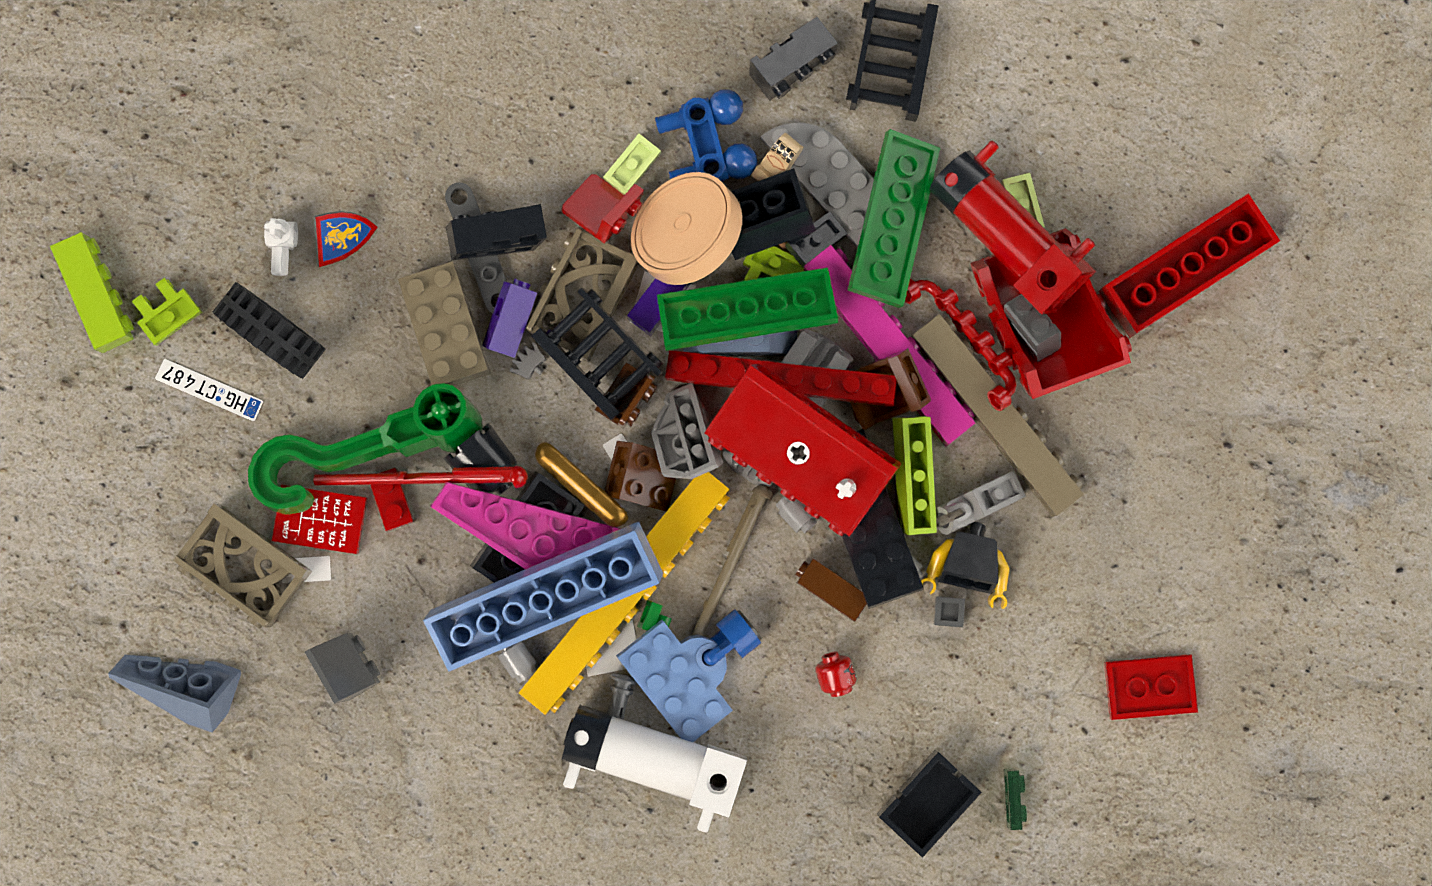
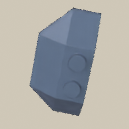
[683,330,797,356]

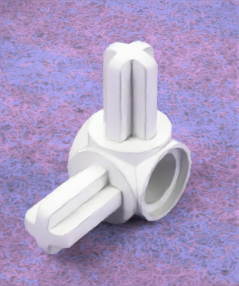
[264,218,298,276]

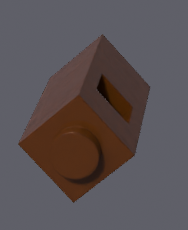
[795,559,867,622]

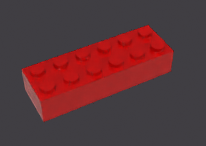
[1099,193,1280,338]

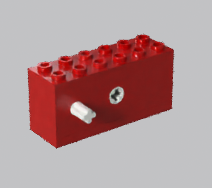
[704,363,902,536]

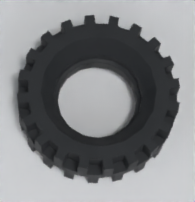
[212,282,326,379]

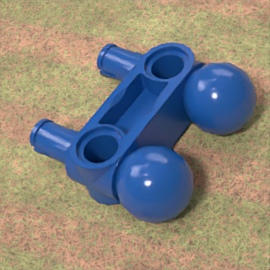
[655,89,757,182]

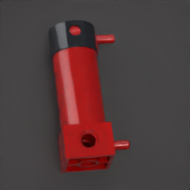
[929,140,1096,314]

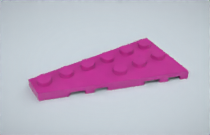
[430,482,622,569]

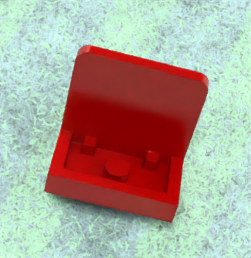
[561,174,644,244]

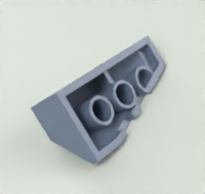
[108,655,241,733]

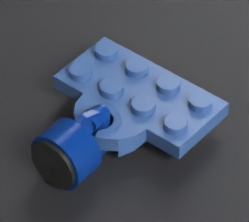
[616,609,762,742]

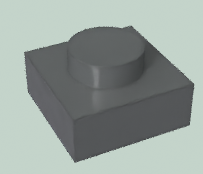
[933,596,965,627]

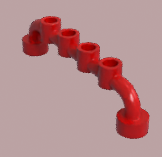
[905,279,1017,411]

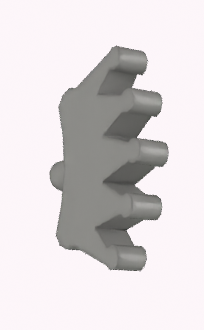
[510,342,546,380]

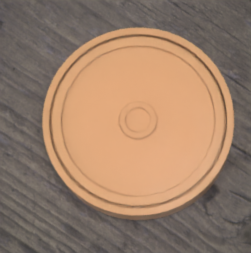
[631,172,742,285]

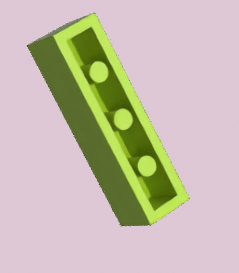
[50,232,134,353]
[893,416,937,535]

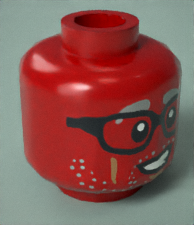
[815,652,857,697]

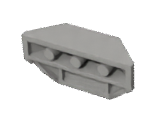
[651,383,723,479]

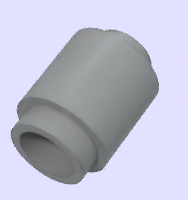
[775,496,817,534]
[497,641,537,683]

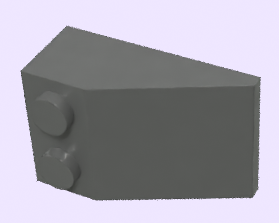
[305,633,380,704]

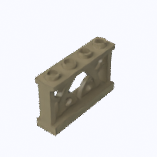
[526,228,639,363]
[173,503,312,629]

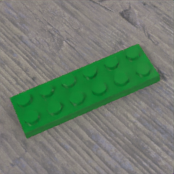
[848,129,940,308]
[657,268,838,351]

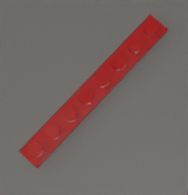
[665,350,897,407]

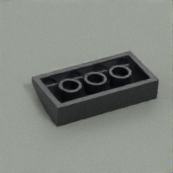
[470,471,585,583]

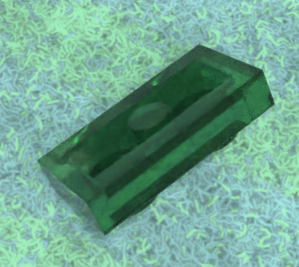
[1004,768,1027,830]

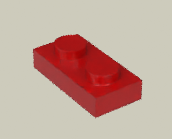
[370,468,414,532]

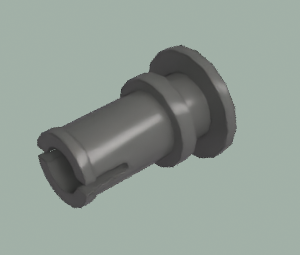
[607,673,638,720]

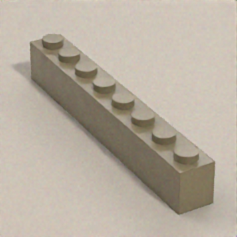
[911,314,1084,517]

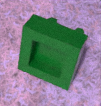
[637,600,672,631]

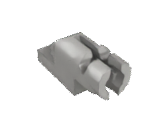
[936,471,1026,535]

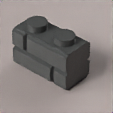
[1004,294,1061,362]

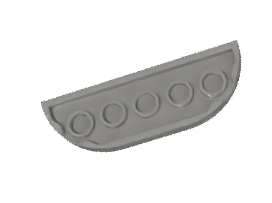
[760,123,874,248]

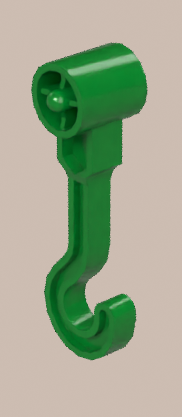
[248,383,483,515]

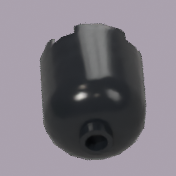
[444,423,517,495]

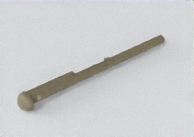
[691,485,773,636]

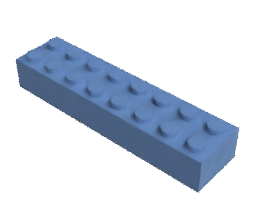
[423,521,663,672]

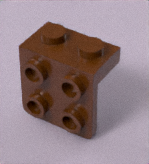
[595,362,657,429]

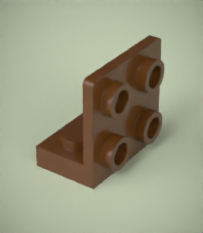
[604,441,676,511]

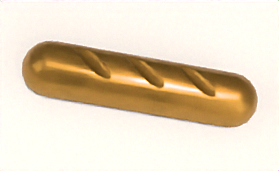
[535,442,628,527]

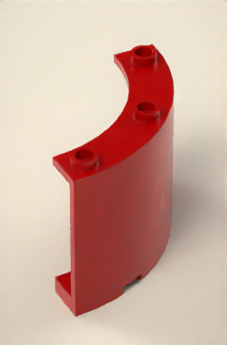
[970,228,1132,399]

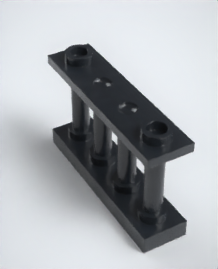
[846,0,939,122]
[532,288,664,420]

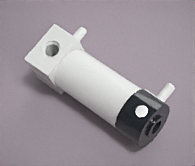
[562,704,747,832]

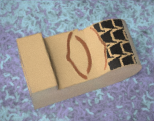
[751,132,804,181]

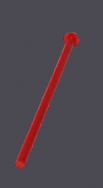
[313,465,528,488]

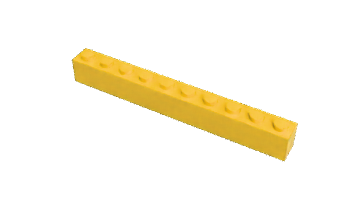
[519,472,730,715]

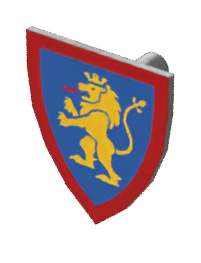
[314,211,378,267]

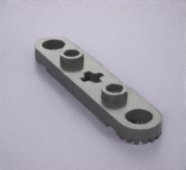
[445,182,507,314]

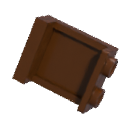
[850,348,932,430]

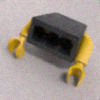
[921,522,1009,609]

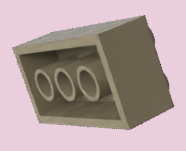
[398,261,491,386]

